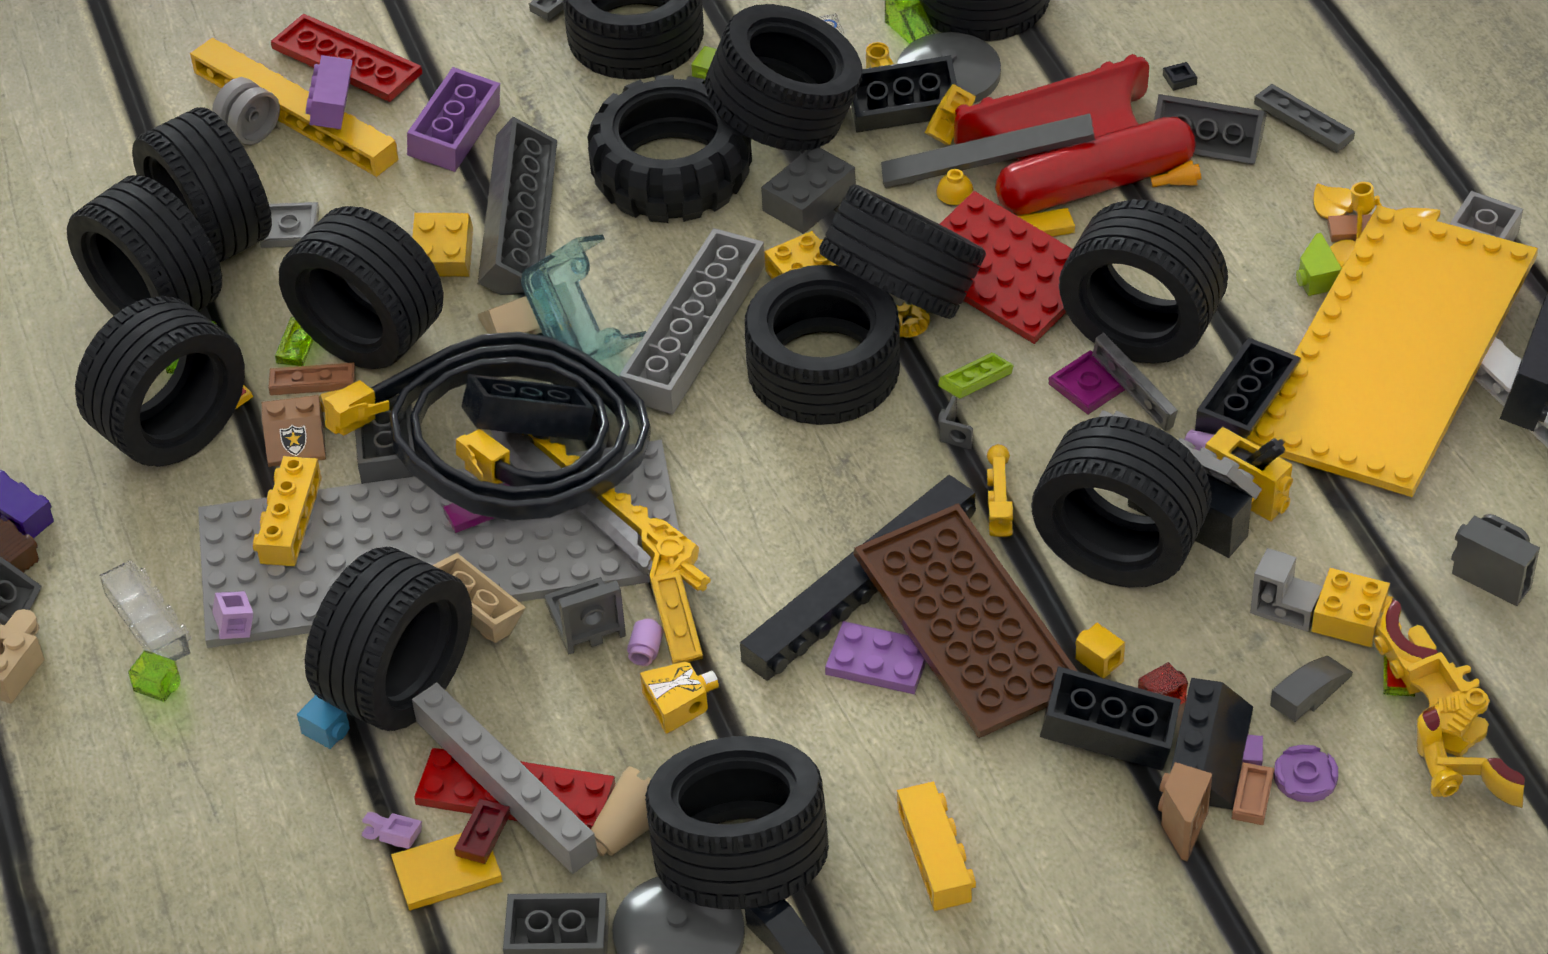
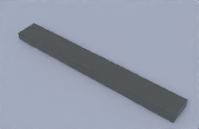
[881,114,1095,188]

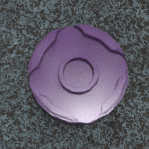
[1274,745,1338,802]

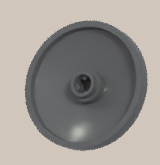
[897,32,1001,104]
[612,877,745,954]

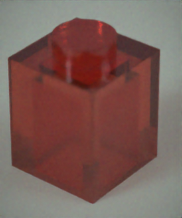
[1138,662,1188,705]

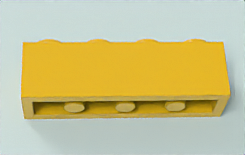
[897,781,976,911]

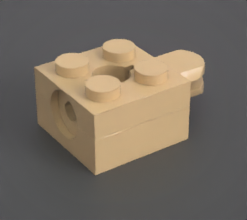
[0,609,45,704]

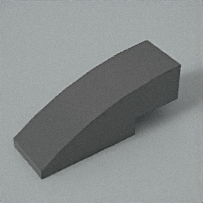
[1270,656,1353,722]

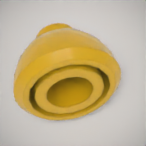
[936,169,974,205]

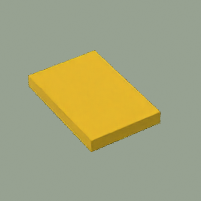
[391,833,503,911]

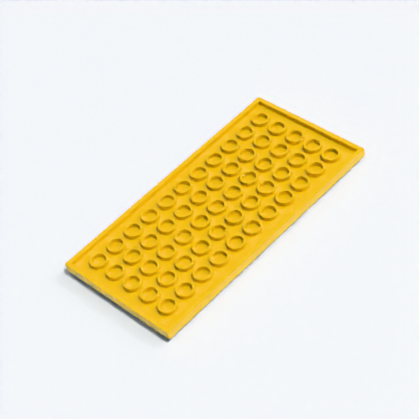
[1246,205,1538,497]

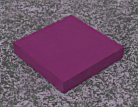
[1048,350,1125,415]

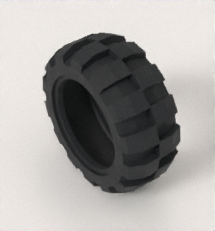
[587,75,752,223]

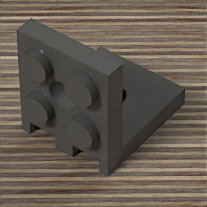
[544,577,626,655]

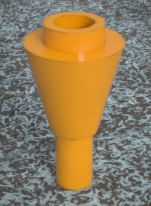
[1150,160,1202,187]

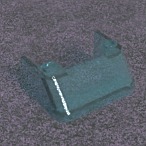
[521,234,646,362]

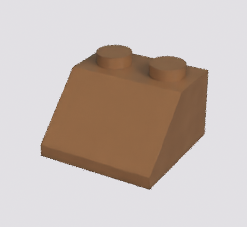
[1158,762,1212,861]

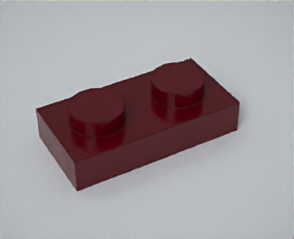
[454,799,511,864]

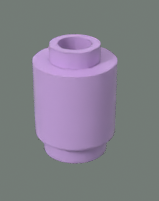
[627,619,664,666]

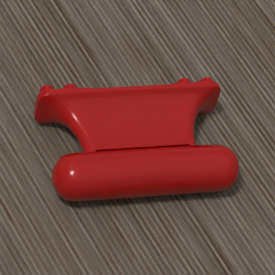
[954,54,1196,215]

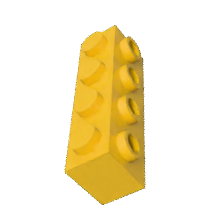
[253,456,322,566]

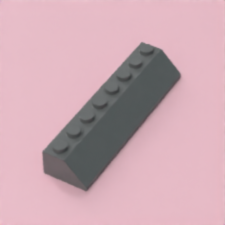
[478,117,557,295]

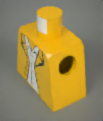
[640,662,719,734]

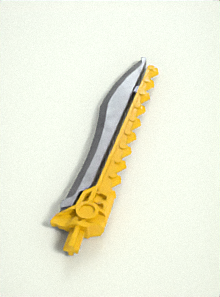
[490,430,711,592]

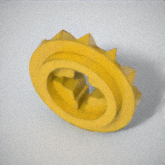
[897,302,930,337]

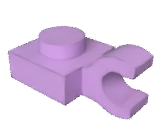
[362,812,422,849]

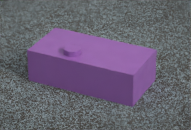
[407,67,500,172]

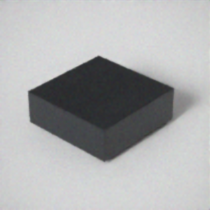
[1163,62,1198,91]

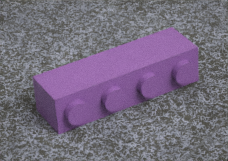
[305,55,352,129]

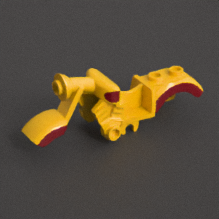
[1374,599,1525,808]

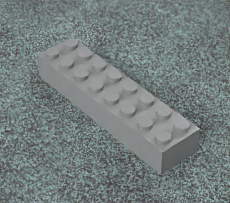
[619,228,765,414]

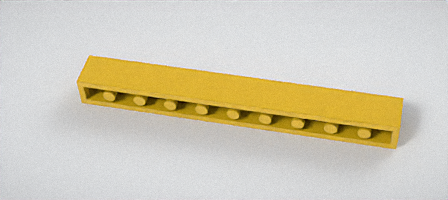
[190,37,399,177]

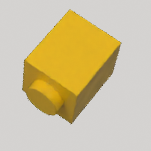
[1075,622,1125,679]

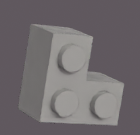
[1250,548,1323,632]

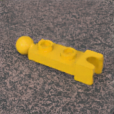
[987,444,1013,537]

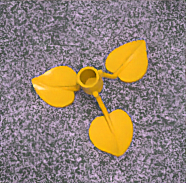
[1313,181,1441,268]

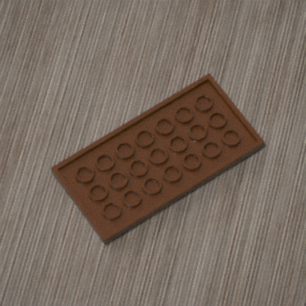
[853,503,1077,738]

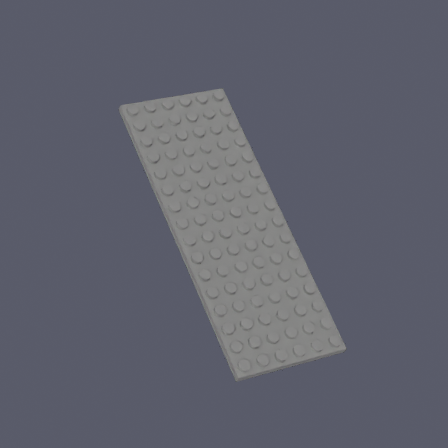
[198,440,679,648]

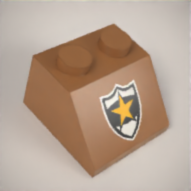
[261,395,326,467]

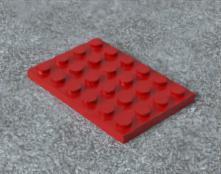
[940,191,1073,344]

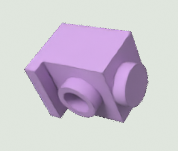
[212,591,253,639]

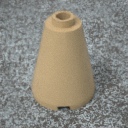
[591,766,651,856]

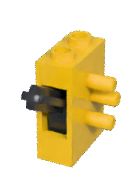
[1205,427,1293,522]

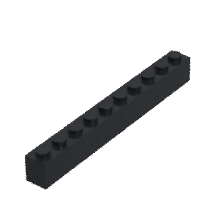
[740,474,976,681]

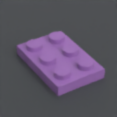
[825,621,926,694]

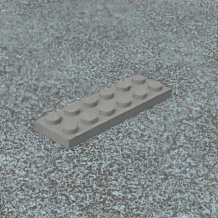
[1099,410,1262,499]

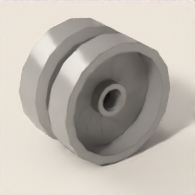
[212,77,280,145]

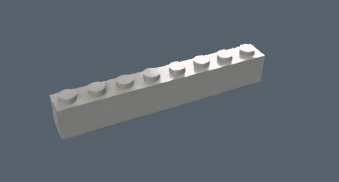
[412,682,598,874]

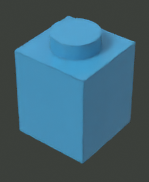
[297,695,350,749]

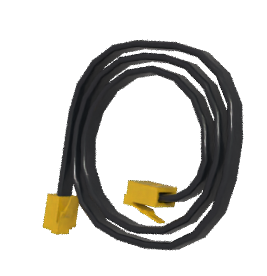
[324,332,651,521]

